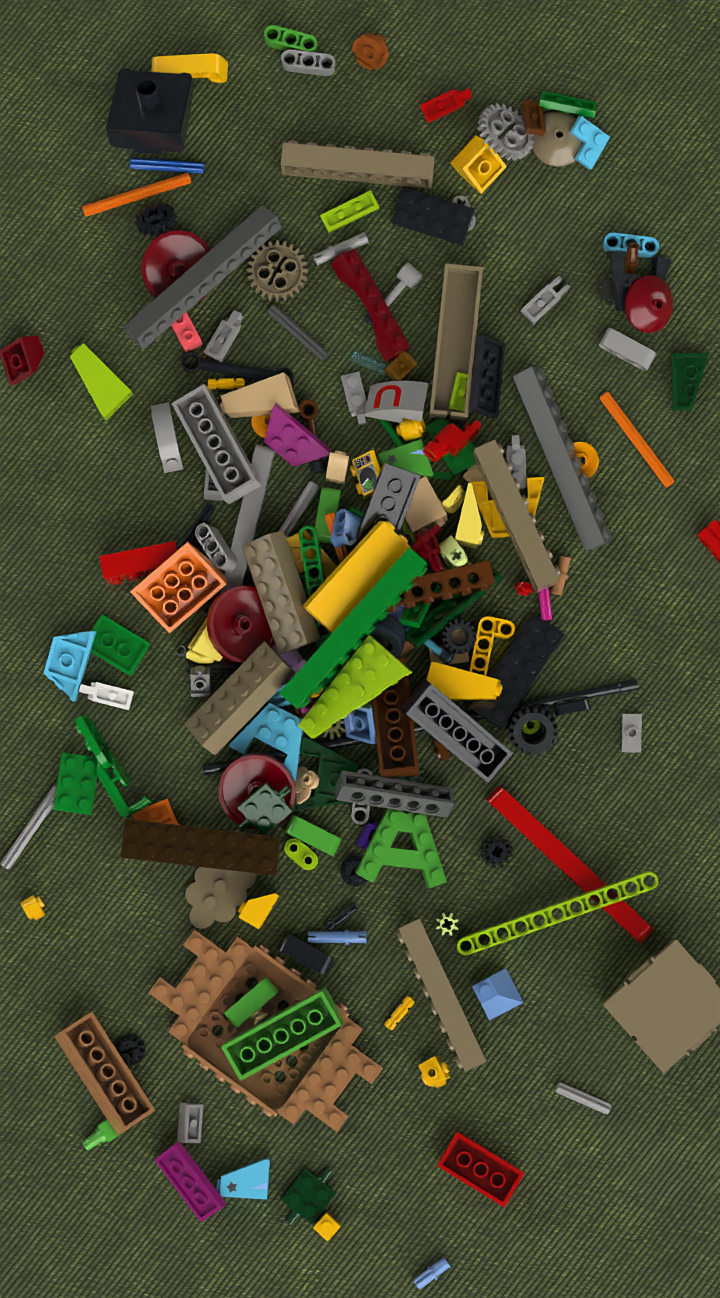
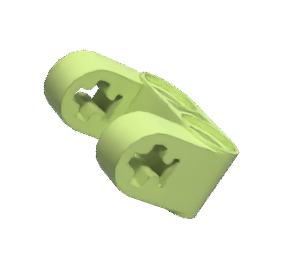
[439,535,474,581]

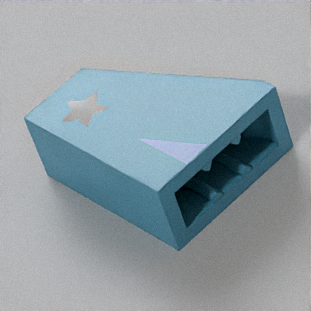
[217,1158,270,1199]

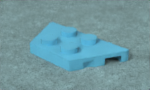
[44,630,96,702]

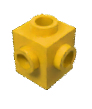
[418,1056,450,1088]

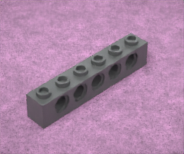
[335,771,454,818]

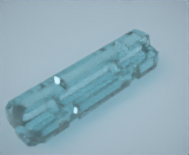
[351,351,387,374]

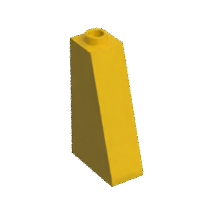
[427,661,502,700]

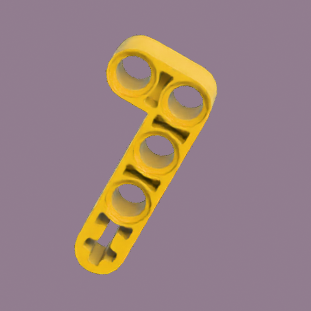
[151,54,228,83]
[469,617,515,676]

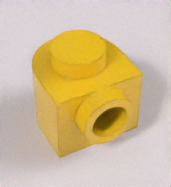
[20,895,45,921]

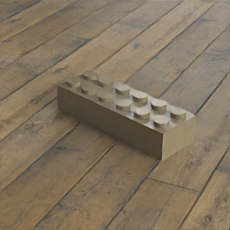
[242,531,321,655]
[185,641,295,755]

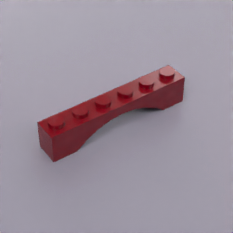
[331,249,410,362]

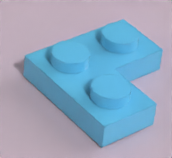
[569,116,610,169]

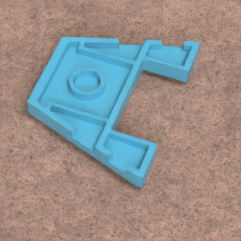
[229,703,304,780]

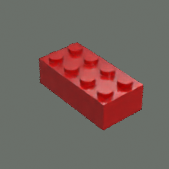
[99,541,178,585]
[437,1130,525,1208]

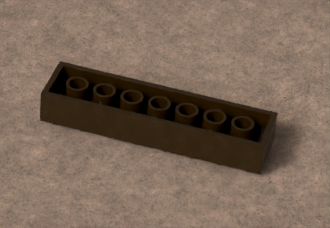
[120,819,281,876]

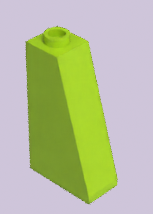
[70,343,133,421]

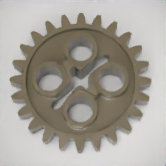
[247,240,308,302]

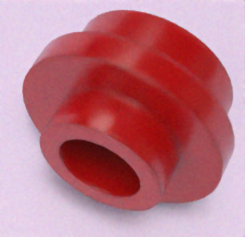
[514,581,533,596]

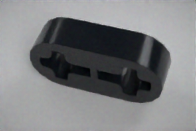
[553,700,591,716]

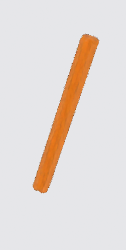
[82,173,191,217]
[600,392,675,488]

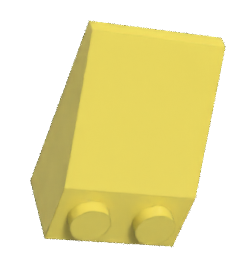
[455,483,484,549]

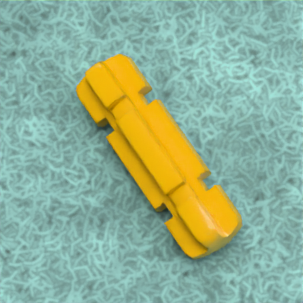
[208,378,245,390]
[384,996,415,1030]

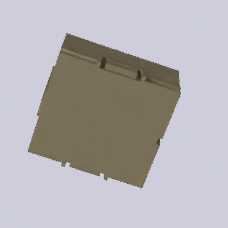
[601,939,720,1074]

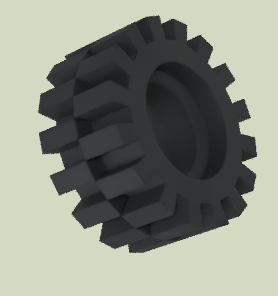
[441,619,477,654]

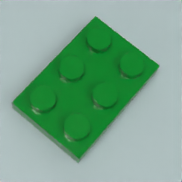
[91,614,151,677]
[52,752,98,815]

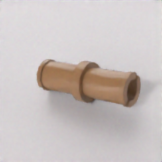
[550,556,571,596]

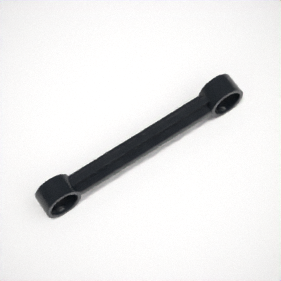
[181,352,294,385]

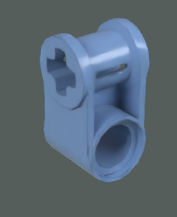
[331,509,360,548]

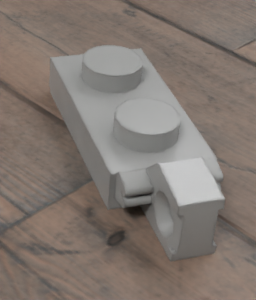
[204,310,244,362]
[341,372,367,426]
[506,435,527,489]

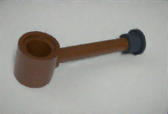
[299,400,326,474]

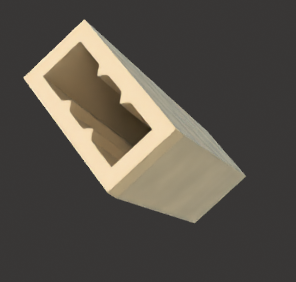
[220,372,300,418]

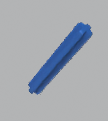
[130,158,204,173]

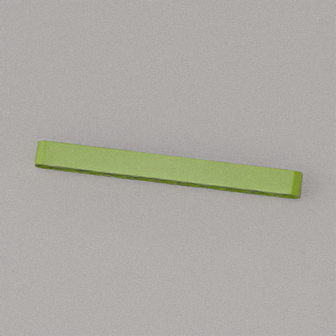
[457,871,658,955]

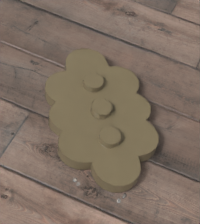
[185,867,256,929]

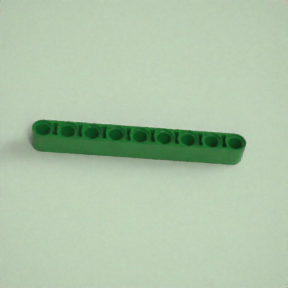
[299,525,340,691]

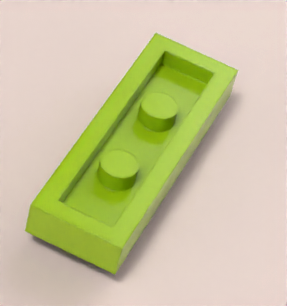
[320,190,379,233]

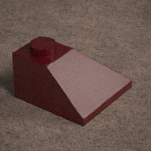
[0,335,44,386]

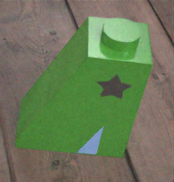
[377,439,434,479]

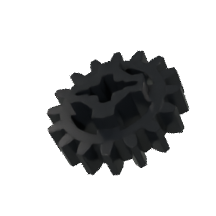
[135,202,177,237]

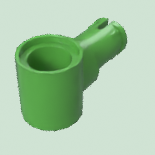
[82,1120,120,1151]

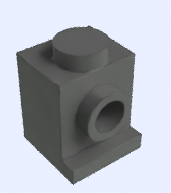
[190,666,211,697]

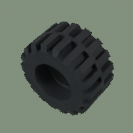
[508,704,558,756]

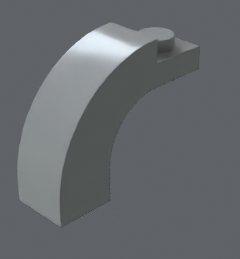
[151,402,183,473]

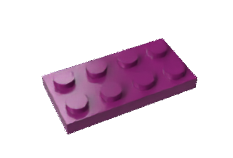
[154,1141,226,1222]

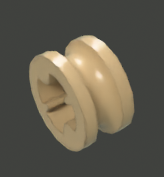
[249,1007,268,1025]

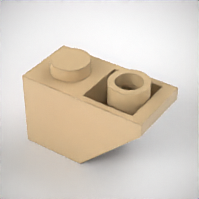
[326,451,349,485]

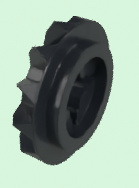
[340,856,368,886]
[115,1034,145,1065]

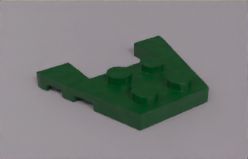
[292,736,358,811]

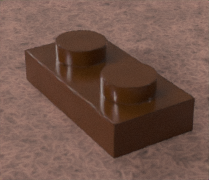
[521,99,545,136]

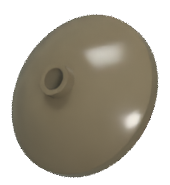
[531,111,583,167]

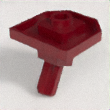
[411,524,444,573]

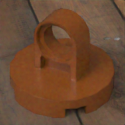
[352,33,389,70]

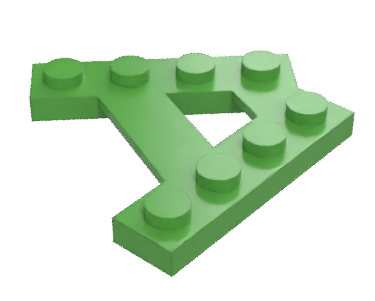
[356,808,447,889]

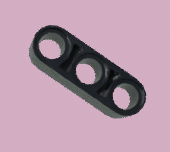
[277,932,335,976]

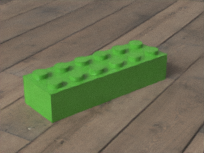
[221,987,344,1081]

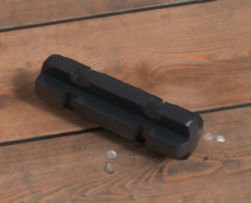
[324,902,358,932]

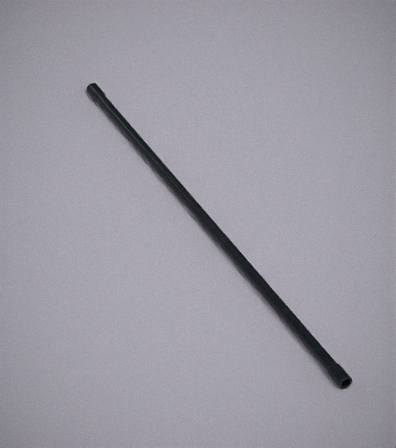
[202,679,638,776]

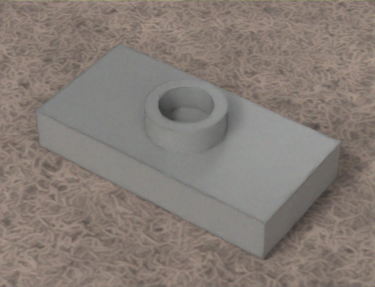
[621,714,642,753]

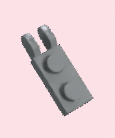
[520,276,570,325]

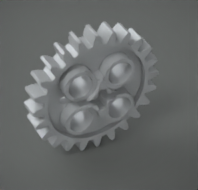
[477,103,534,161]

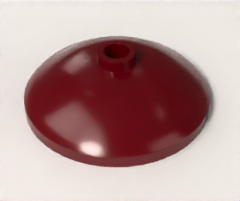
[625,275,674,333]

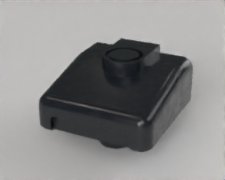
[106,68,194,154]

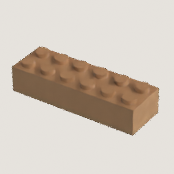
[54,1012,155,1135]

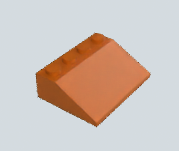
[130,541,227,633]

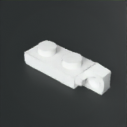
[79,682,134,710]

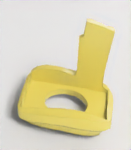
[439,485,465,513]

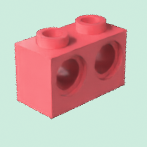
[171,312,203,353]

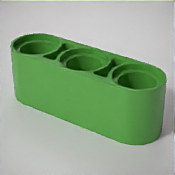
[264,25,317,52]
[315,487,341,544]
[284,814,342,857]
[224,977,279,1028]

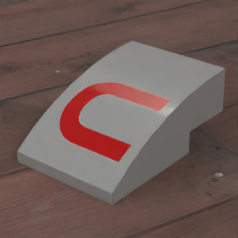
[364,381,428,423]

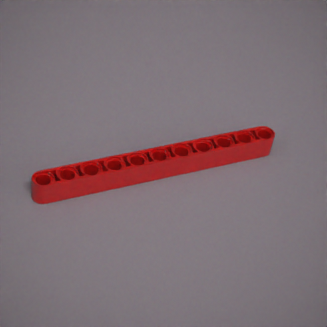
[486,786,654,944]

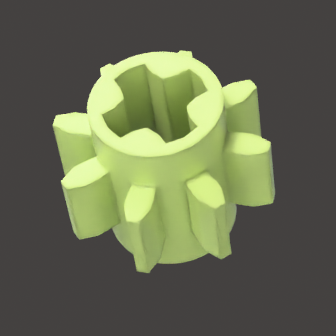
[436,913,459,936]

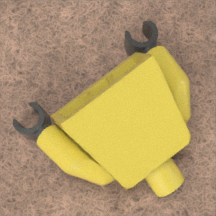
[176,605,223,664]

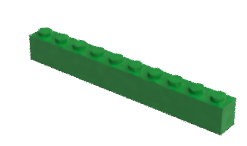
[279,547,428,710]

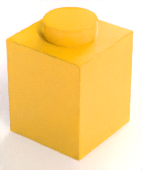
[313,1211,341,1241]

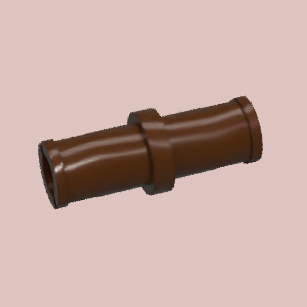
[624,242,639,274]

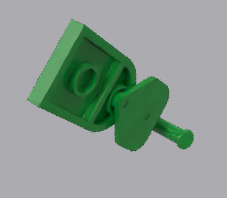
[75,715,152,818]

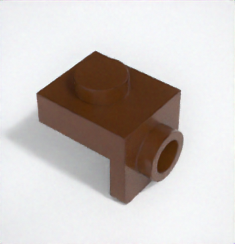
[433,740,451,762]

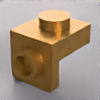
[384,351,417,381]

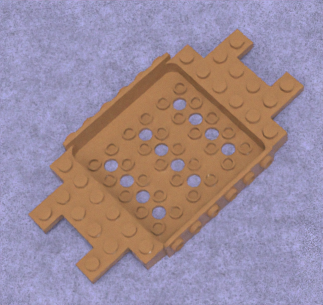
[149,930,383,1132]

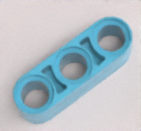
[603,233,659,258]

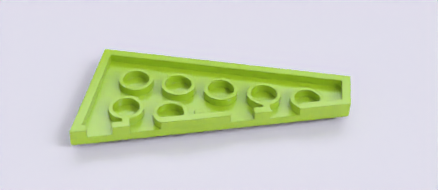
[298,635,412,739]

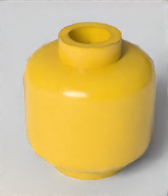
[396,418,426,441]

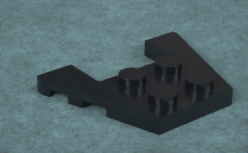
[607,251,672,311]

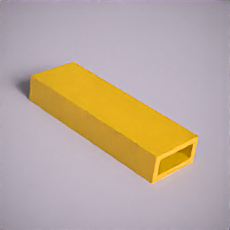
[302,521,411,633]

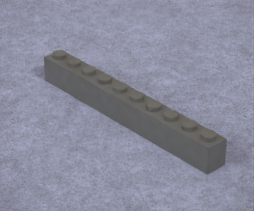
[123,206,281,350]
[513,366,612,552]

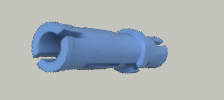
[308,930,367,945]

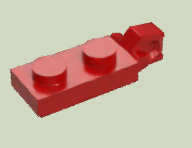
[420,88,472,124]

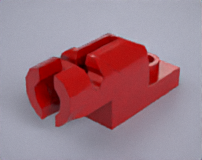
[423,420,482,462]

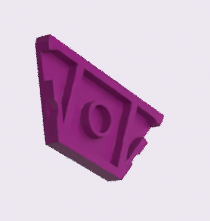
[265,403,332,467]

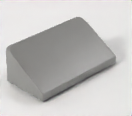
[177,1102,203,1143]

